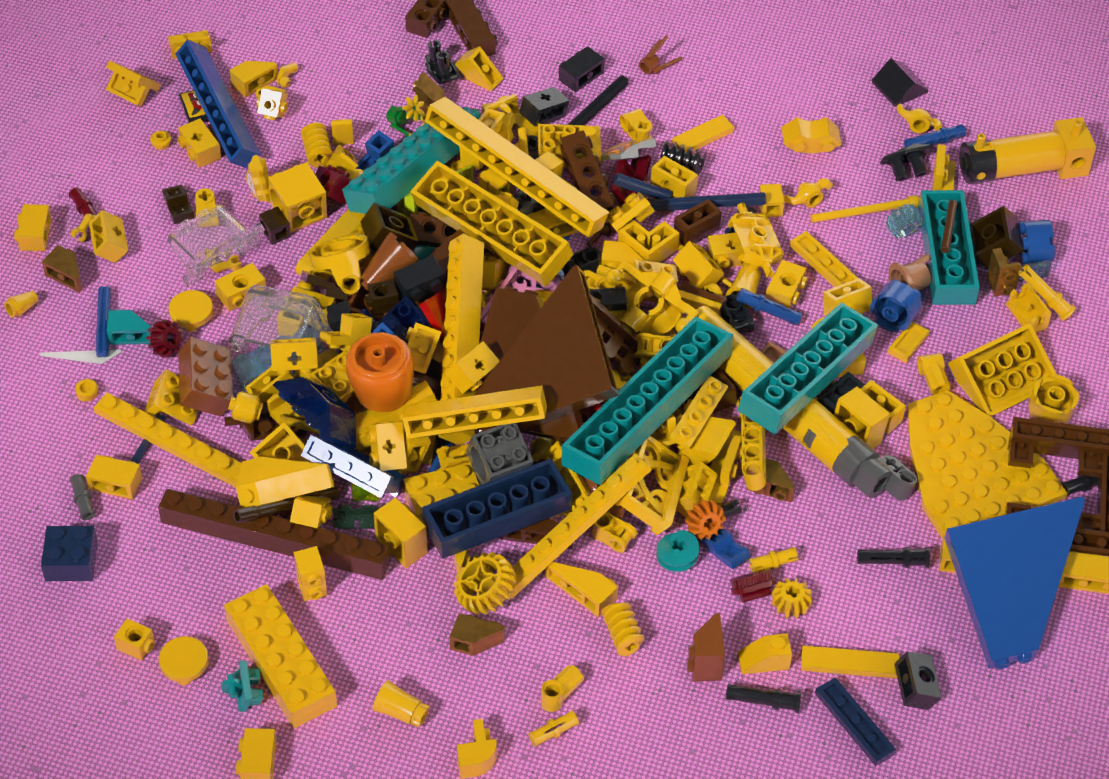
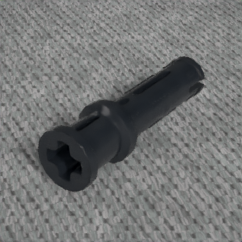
[857,547,930,568]
[726,684,802,714]

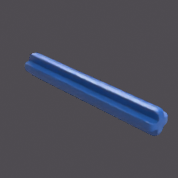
[96,286,111,358]

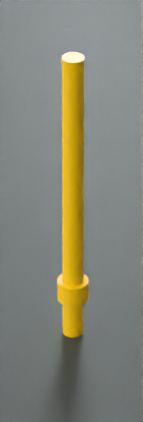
[810,195,920,223]

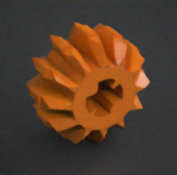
[685,499,726,540]

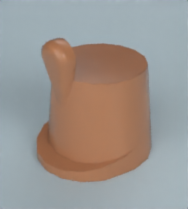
[888,254,931,291]

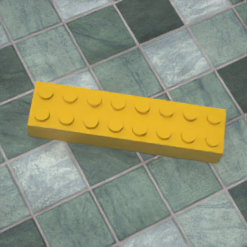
[410,161,574,287]

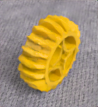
[453,551,517,615]

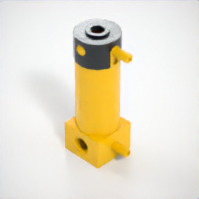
[959,117,1096,184]

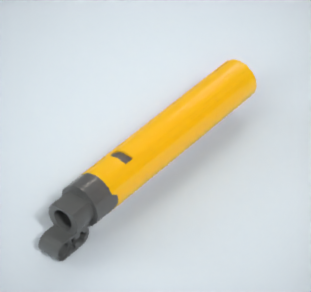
[696,306,917,500]

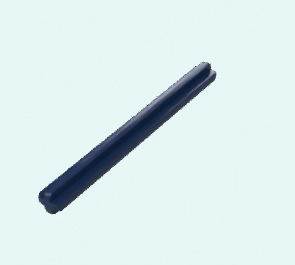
[647,192,767,211]

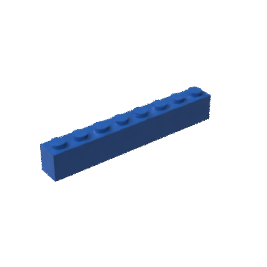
[175,39,261,169]

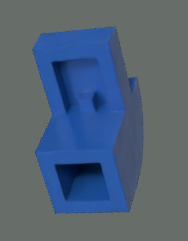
[356,130,395,170]

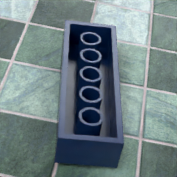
[422,458,572,559]

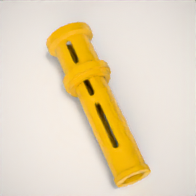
[1018,264,1076,321]

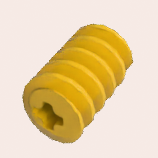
[300,122,332,168]
[601,602,644,656]

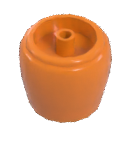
[346,332,414,412]

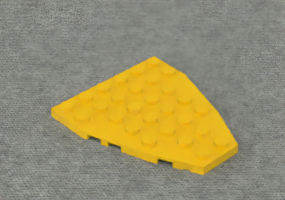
[907,390,1067,539]

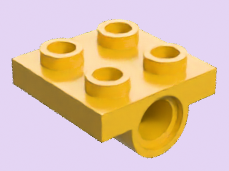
[607,192,655,233]

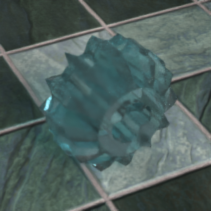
[885,204,923,239]

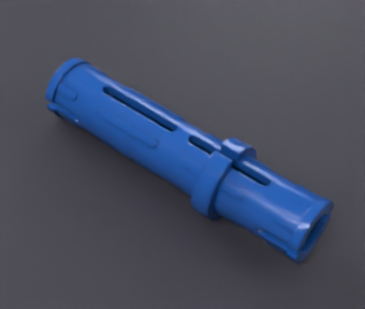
[904,124,966,147]
[736,288,802,326]

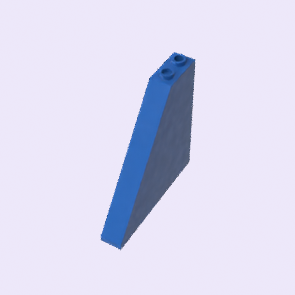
[944,496,1085,670]

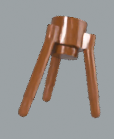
[639,35,683,74]

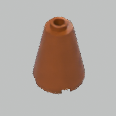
[360,232,419,291]

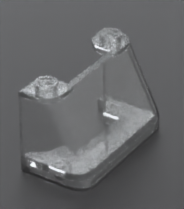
[229,285,331,361]

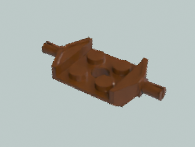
[224,402,327,441]

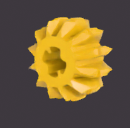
[772,578,812,619]

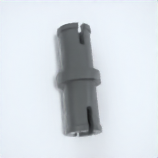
[70,474,95,520]

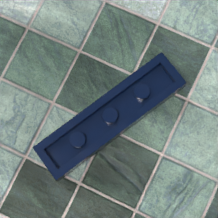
[815,677,896,766]

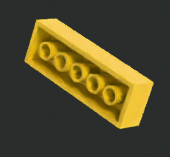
[224,584,337,729]

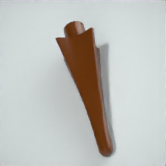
[677,282,727,302]

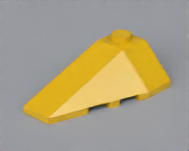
[236,456,334,508]

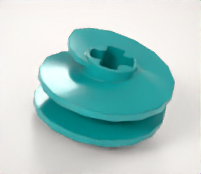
[656,530,699,572]

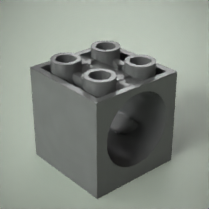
[466,423,534,485]

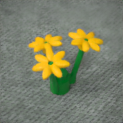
[386,95,429,137]

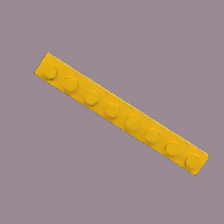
[94,392,242,488]
[509,453,651,599]

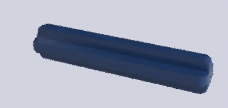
[613,173,672,199]

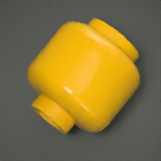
[228,391,263,424]

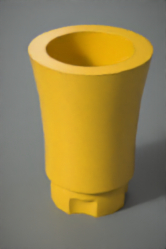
[725,264,762,310]
[372,680,430,728]

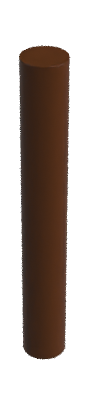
[941,200,957,253]

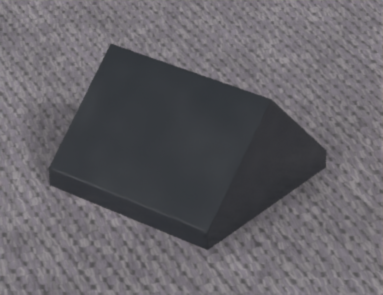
[872,58,928,107]

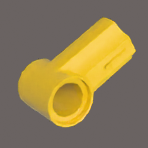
[917,353,950,395]
[541,665,584,712]

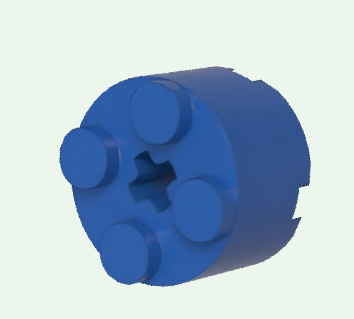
[1019,219,1055,264]
[870,279,921,332]

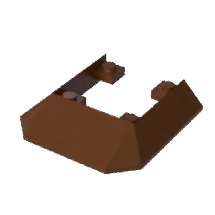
[1005,417,1109,556]

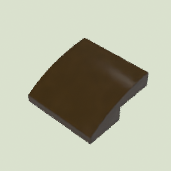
[300,270,348,301]

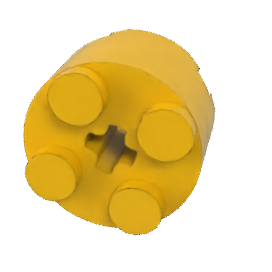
[1028,374,1079,424]

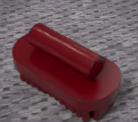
[730,569,777,603]

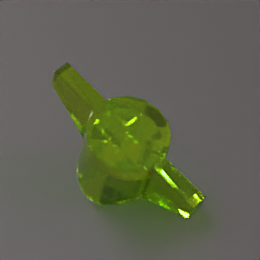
[350,482,379,502]

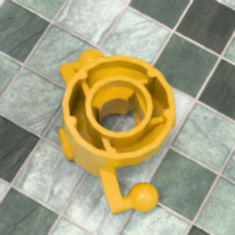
[297,234,375,294]
[606,260,699,336]

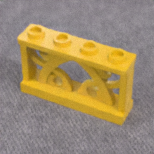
[615,436,689,535]

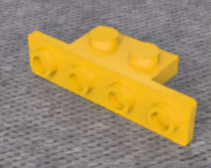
[669,376,728,449]
[708,430,742,505]

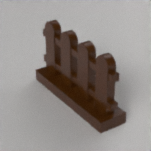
[591,295,646,376]

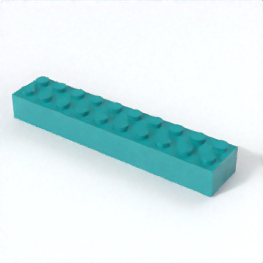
[562,316,733,485]

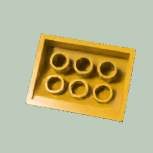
[948,323,1057,417]

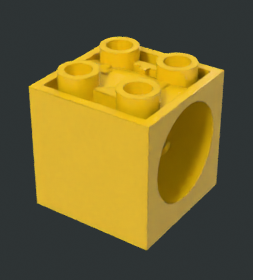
[268,162,327,233]
[310,351,367,428]

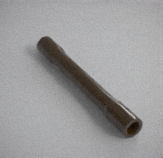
[233,486,340,524]

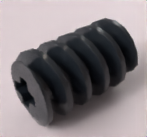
[660,140,706,176]

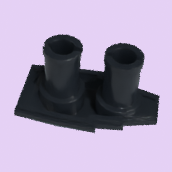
[425,40,461,85]
[880,143,931,182]

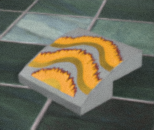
[601,139,656,160]

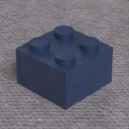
[41,526,98,581]

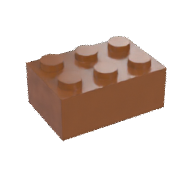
[178,337,233,417]

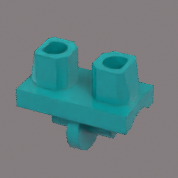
[221,661,263,712]

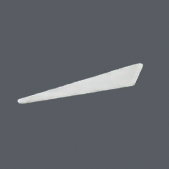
[39,350,121,364]

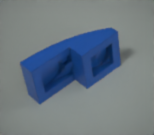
[700,529,750,569]

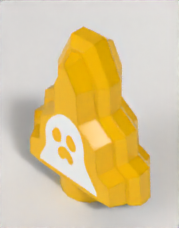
[245,155,270,202]

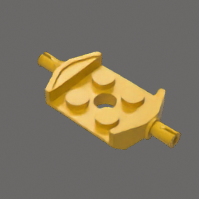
[727,203,784,278]

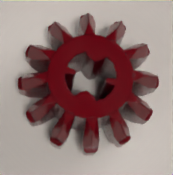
[146,320,185,358]

